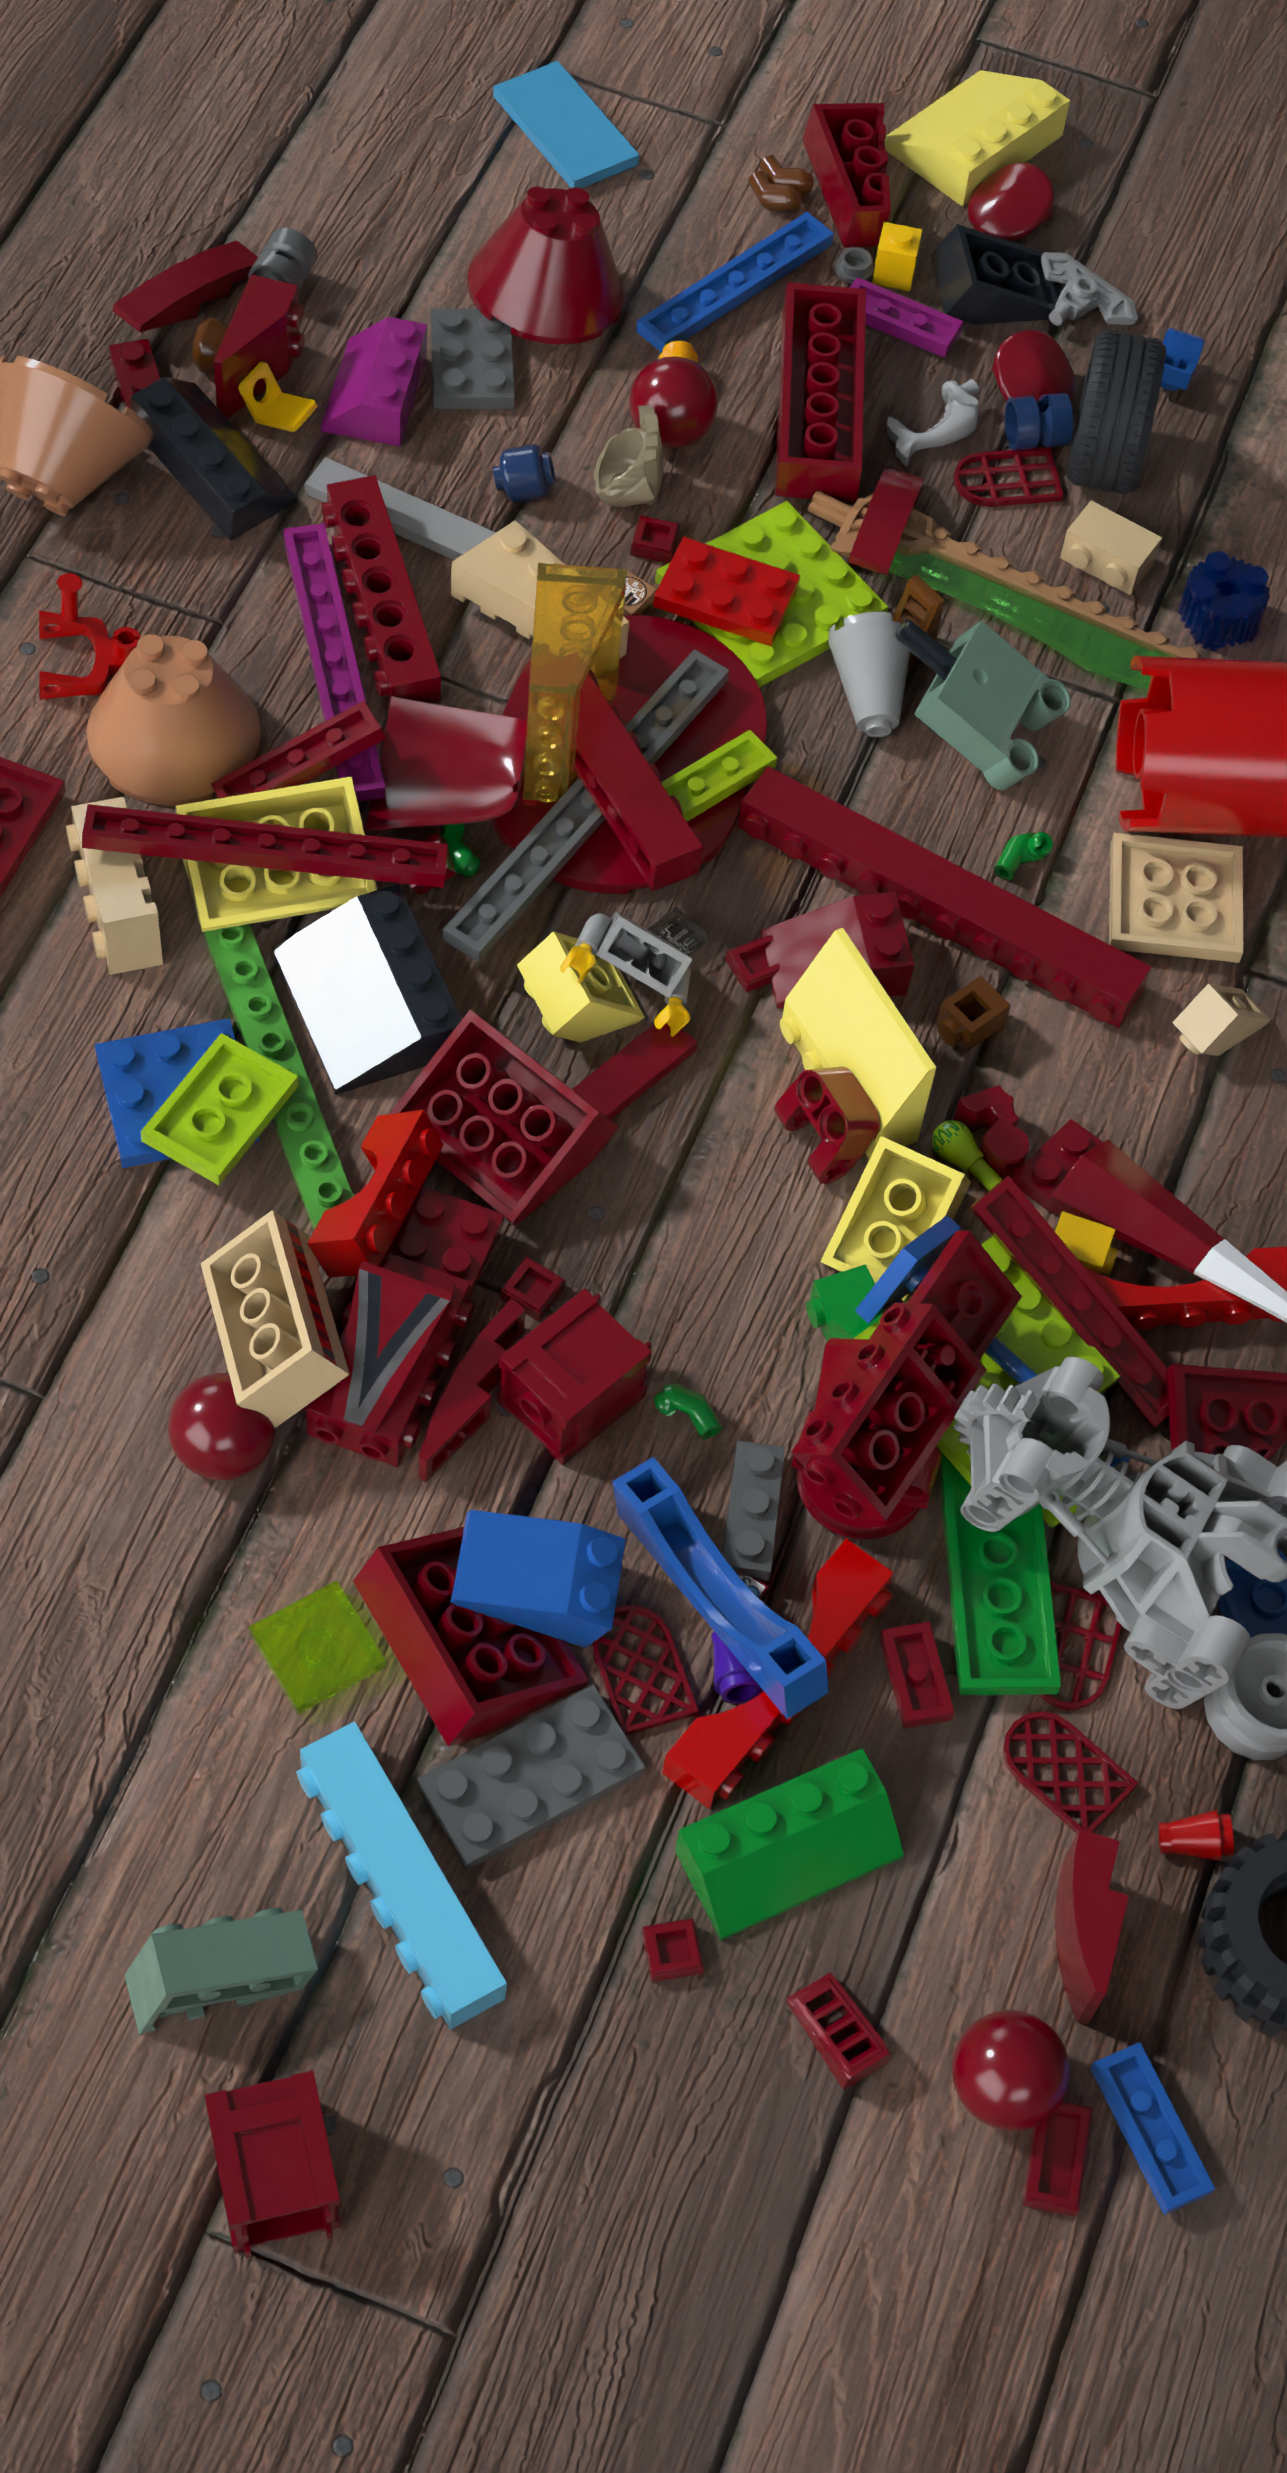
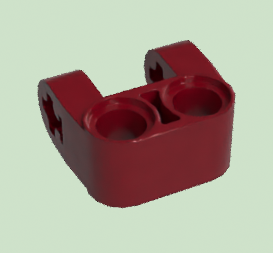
[774,1066,880,1184]

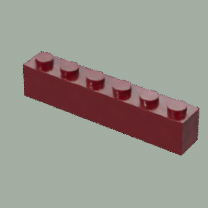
[528,654,704,892]

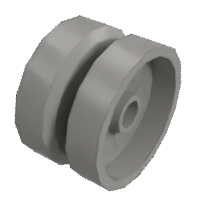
[1204,1633,1287,1760]

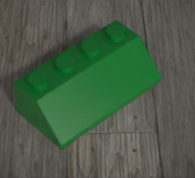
[675,1748,904,1941]

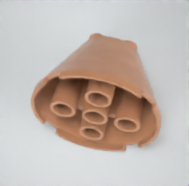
[0,355,154,516]
[87,634,261,806]

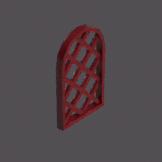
[592,1605,699,1736]
[1002,1711,1138,1834]

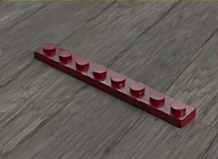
[82,804,448,888]

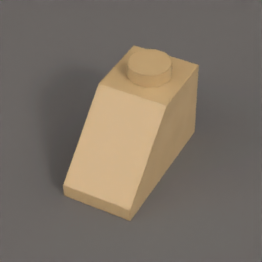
[1172,983,1271,1056]

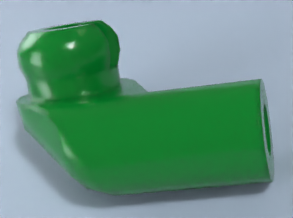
[441,824,481,877]
[994,832,1053,880]
[654,1383,722,1440]

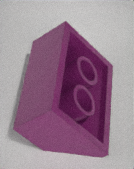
[321,317,427,446]

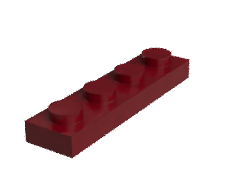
[211,700,386,799]

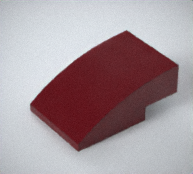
[1055,1829,1129,2025]

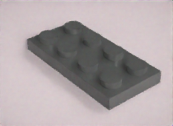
[417,1685,645,1871]

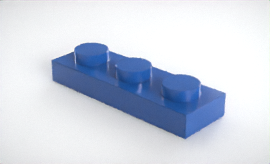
[1090,2042,1215,2215]

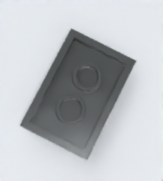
[430,308,514,409]

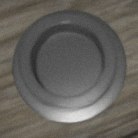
[835,247,875,284]

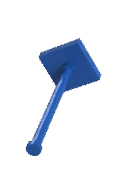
[855,1215,1131,1468]

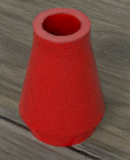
[1158,1809,1234,1861]

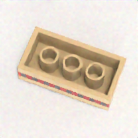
[200,1210,350,1428]

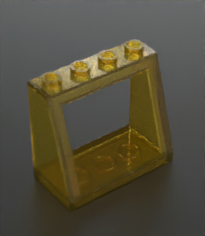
[523,563,627,803]

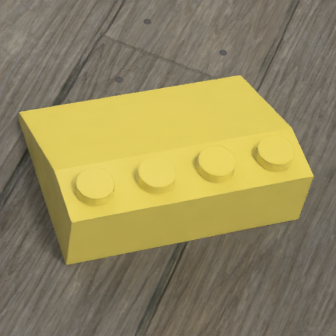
[885,70,1070,207]
[176,777,377,932]
[780,928,936,1160]

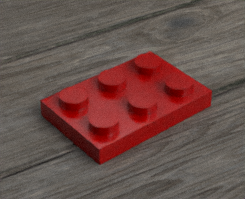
[653,537,801,646]

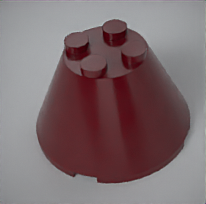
[467,186,624,345]

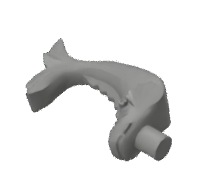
[887,379,980,467]

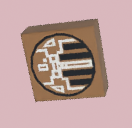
[599,569,657,615]

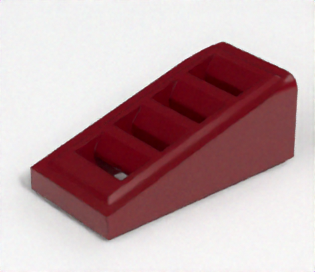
[786,1972,891,2091]

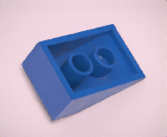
[451,1510,626,1648]

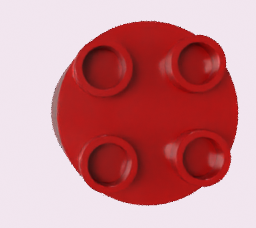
[1115,656,1287,838]

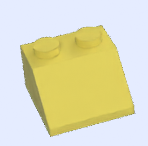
[517,931,645,1043]

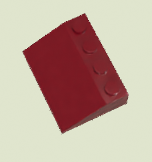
[389,1009,619,1225]
[353,1527,589,1747]

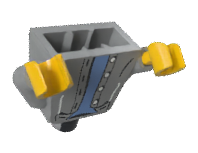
[560,911,692,1037]

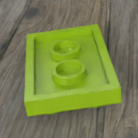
[141,1033,299,1186]

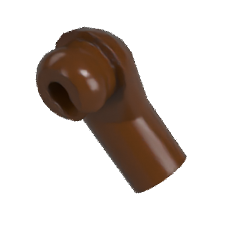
[759,155,814,194]
[748,171,802,211]

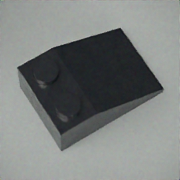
[930,224,1061,325]

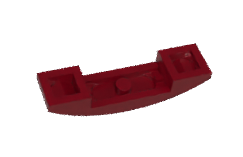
[848,466,925,575]

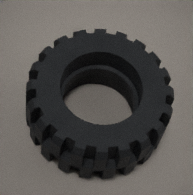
[1198,1830,1287,2037]

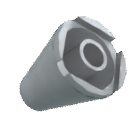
[828,612,911,737]

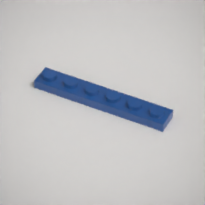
[636,212,834,353]

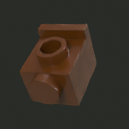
[936,975,1011,1052]

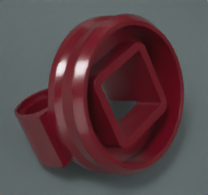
[791,1411,942,1539]

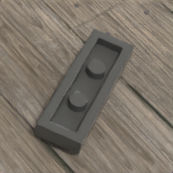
[722,1440,785,1582]

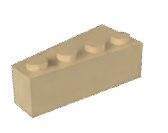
[451,521,629,675]
[66,797,163,975]

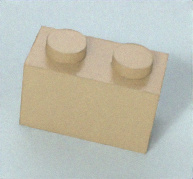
[1060,500,1162,595]

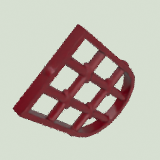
[954,447,1064,507]
[1039,1581,1121,1710]

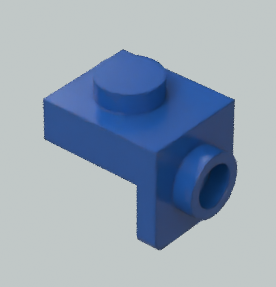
[1160,328,1205,391]

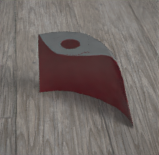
[364,696,531,831]

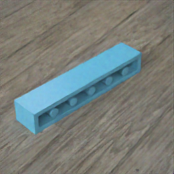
[296,1721,507,2030]

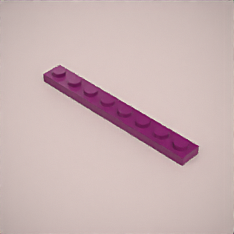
[283,523,386,802]

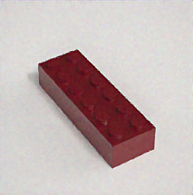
[775,282,866,503]

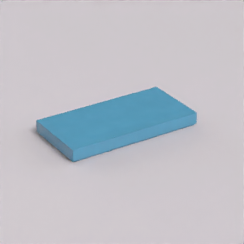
[493,61,639,188]

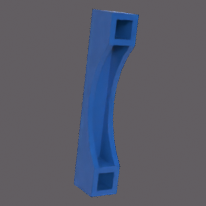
[612,1457,829,1719]

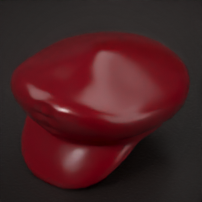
[967,162,1054,242]
[992,330,1075,402]

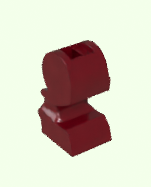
[953,1085,1030,1179]

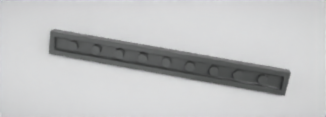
[442,649,729,962]

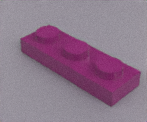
[850,277,963,358]

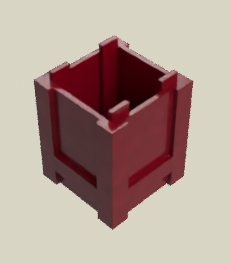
[497,1288,652,1465]
[204,2070,341,2258]

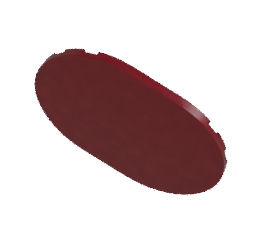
[483,615,767,894]

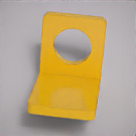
[238,362,318,432]

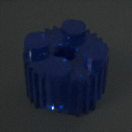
[1178,551,1270,651]

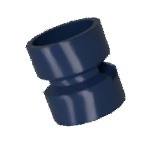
[1004,393,1073,450]

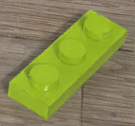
[662,730,777,822]

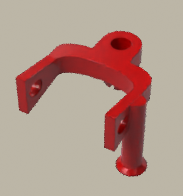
[39,573,140,700]

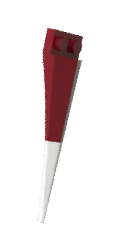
[1013,1119,1287,1323]

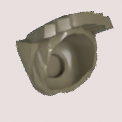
[594,406,663,508]

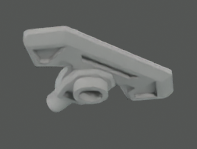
[1041,252,1138,326]

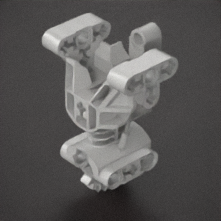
[954,1357,1287,1709]

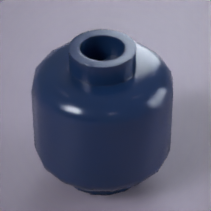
[493,444,556,503]

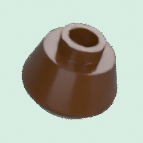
[193,317,229,373]

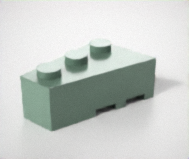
[125,1908,318,2035]

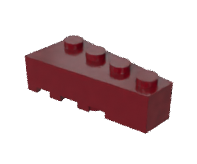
[802,103,891,248]

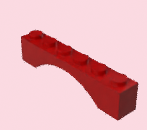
[1085,1246,1287,1331]
[662,1538,894,1810]

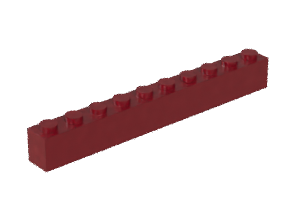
[738,766,1151,1028]

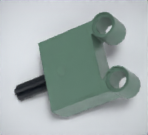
[895,620,1071,790]

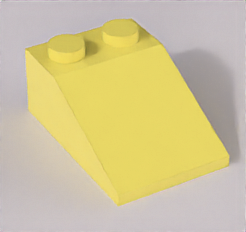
[821,1136,971,1301]

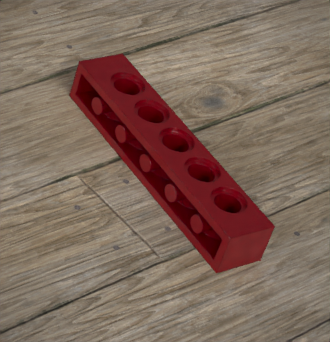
[321,475,441,706]

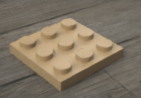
[1109,833,1243,963]

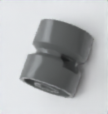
[248,228,317,292]

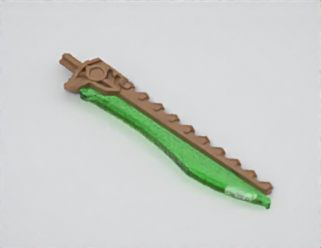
[808,491,1202,690]

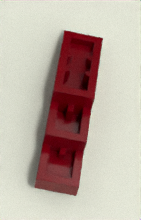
[112,240,258,333]
[419,1298,526,1482]

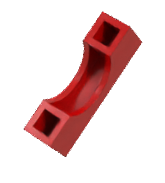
[307,1110,444,1278]

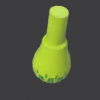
[931,1120,1003,1191]

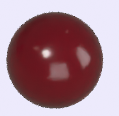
[629,356,718,448]
[168,1373,276,1481]
[952,2010,1070,2131]

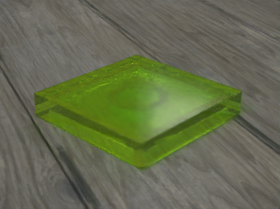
[248,1580,386,1715]

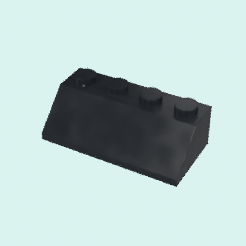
[130,377,297,541]

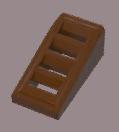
[892,575,945,669]

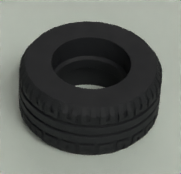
[1066,329,1166,495]

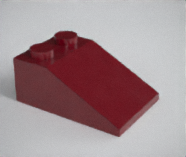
[214,274,305,419]
[760,892,914,1008]

